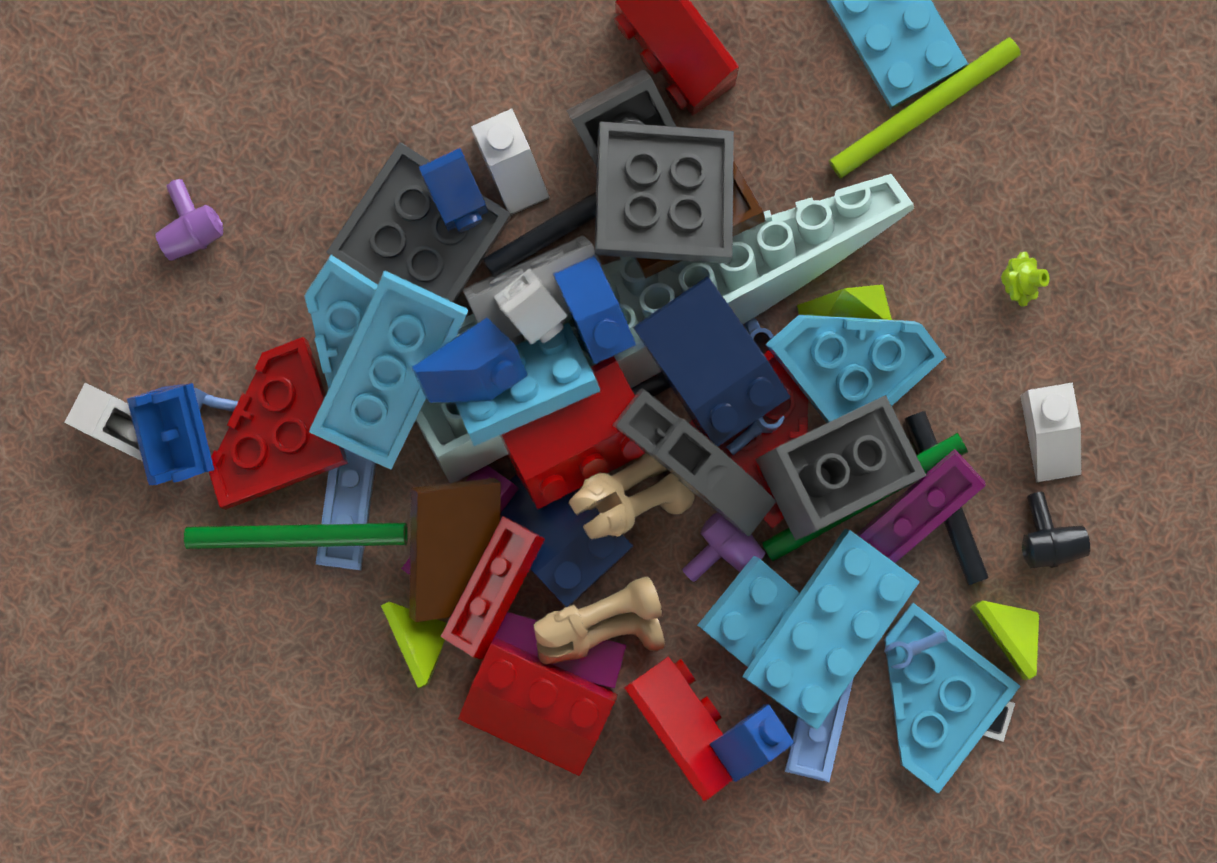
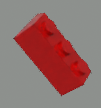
[613,0,739,116]
[500,356,646,509]
[458,638,618,776]
[624,656,733,802]

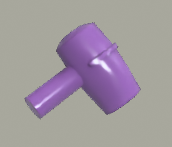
[156,179,223,261]
[682,512,765,582]

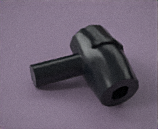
[1022,492,1090,568]

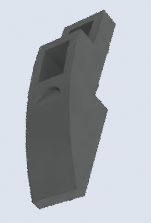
[613,389,776,536]

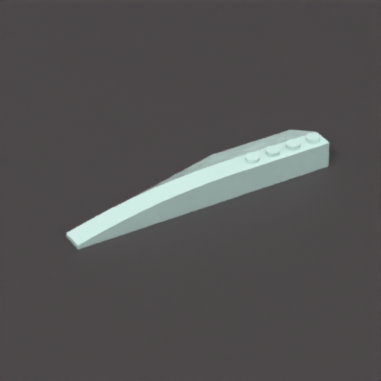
[416,174,914,483]

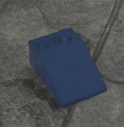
[633,276,791,447]
[500,474,633,607]

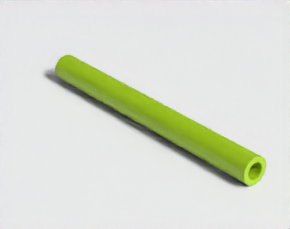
[829,37,1021,179]

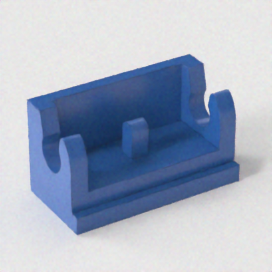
[127,383,214,485]

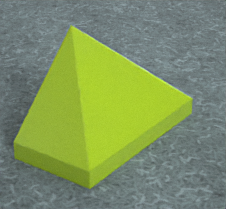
[797,284,892,320]
[971,601,1039,680]
[381,602,447,688]

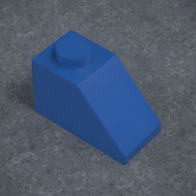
[419,148,488,232]
[553,255,636,364]
[411,318,528,403]
[710,704,794,782]

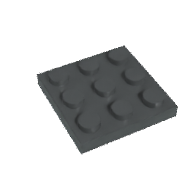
[595,122,734,264]
[327,142,512,303]

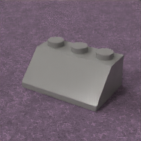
[463,235,614,345]

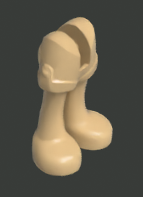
[569,453,695,539]
[534,576,665,664]

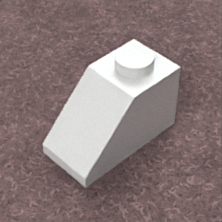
[471,109,550,215]
[494,268,567,345]
[64,383,142,461]
[1020,383,1081,483]

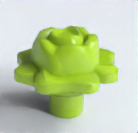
[1001,252,1050,307]

